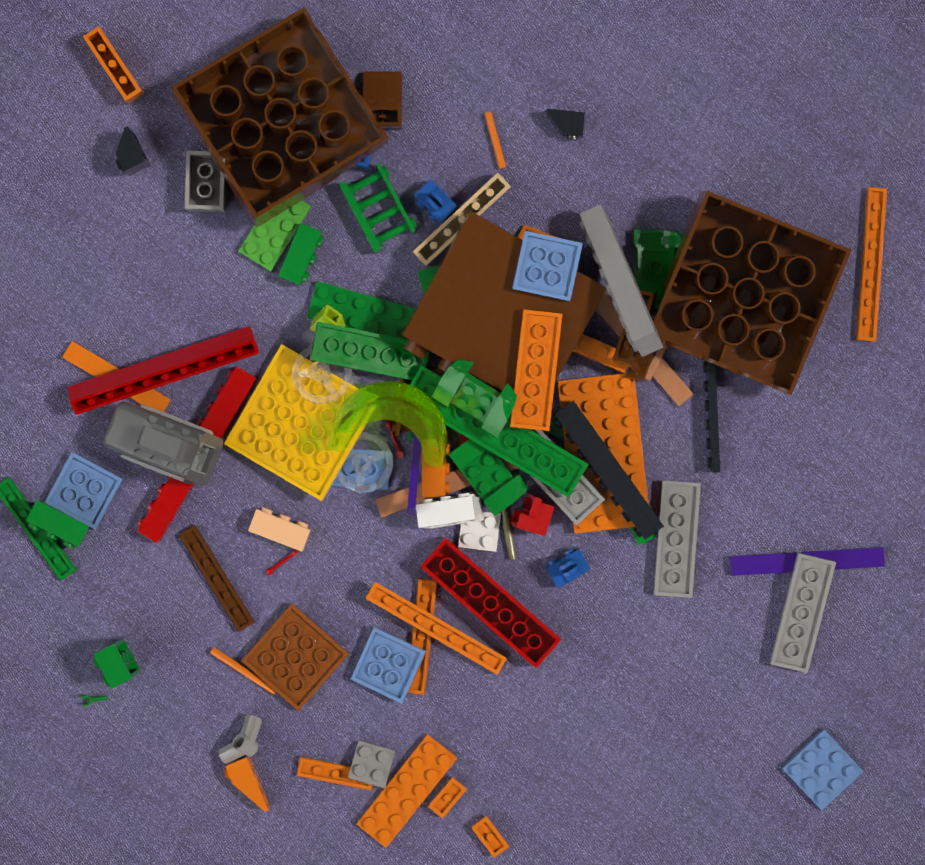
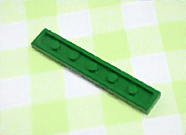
[0,477,78,581]

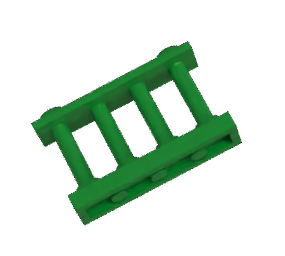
[339,163,417,254]

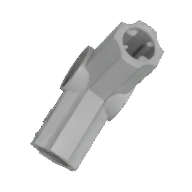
[219,715,262,764]

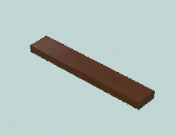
[179,525,255,633]

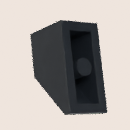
[546,109,585,141]

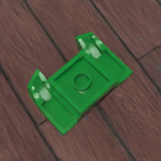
[633,229,682,306]
[432,360,517,438]
[448,439,528,517]

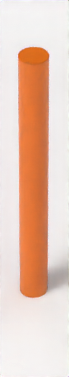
[210,647,276,695]

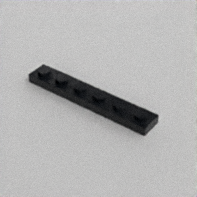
[702,361,720,473]

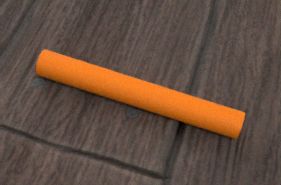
[484,112,506,169]

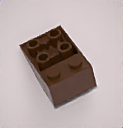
[363,71,402,129]

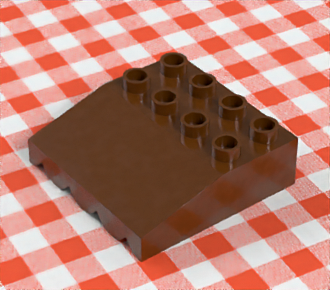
[171,7,389,228]
[651,191,852,395]

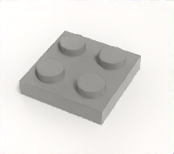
[348,741,395,789]

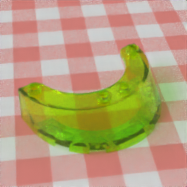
[326,381,447,468]

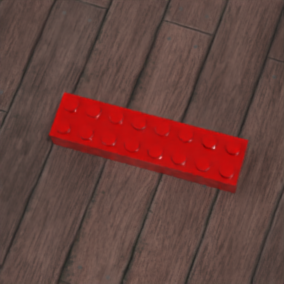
[420,537,562,669]

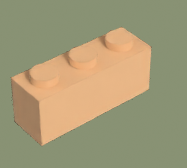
[248,507,312,552]

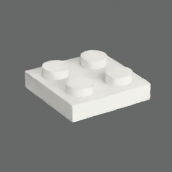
[458,511,501,552]

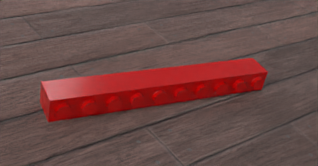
[67,326,260,415]
[137,366,258,543]

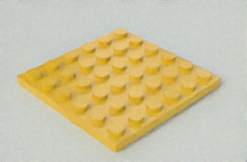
[224,344,380,501]

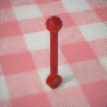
[385,421,405,459]
[266,550,299,575]

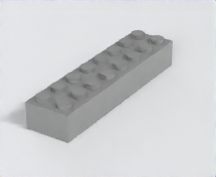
[579,204,663,357]

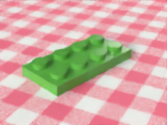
[239,201,312,272]

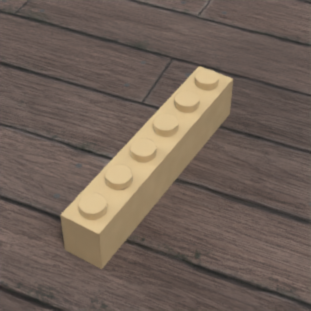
[412,173,511,266]

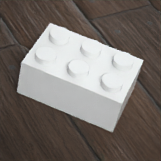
[416,493,484,529]

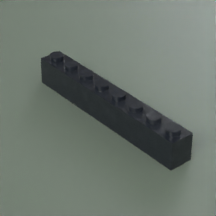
[554,400,664,540]

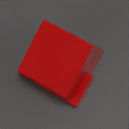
[510,493,554,536]

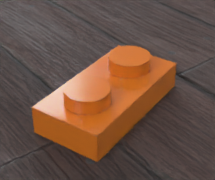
[428,776,467,819]
[471,815,509,858]

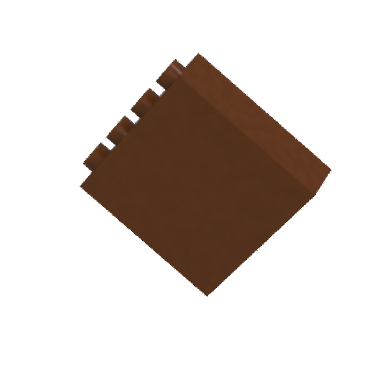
[401,211,607,391]

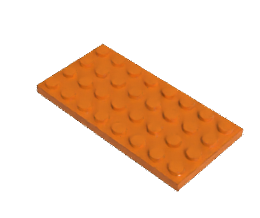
[557,373,648,534]

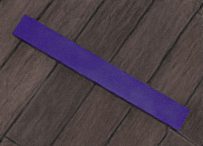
[730,547,885,576]

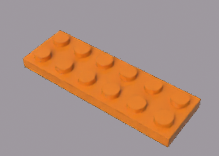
[510,309,563,431]
[356,733,458,848]

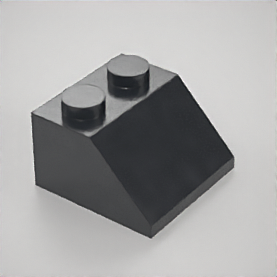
[115,126,151,176]

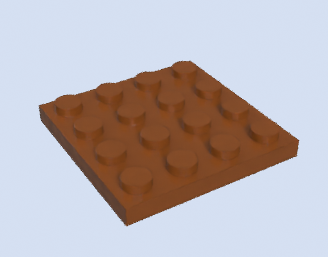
[241,603,350,712]

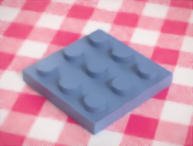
[512,231,583,301]
[45,452,123,530]
[351,627,426,704]
[782,729,864,810]

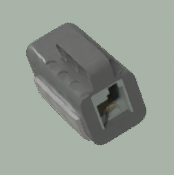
[103,402,223,486]

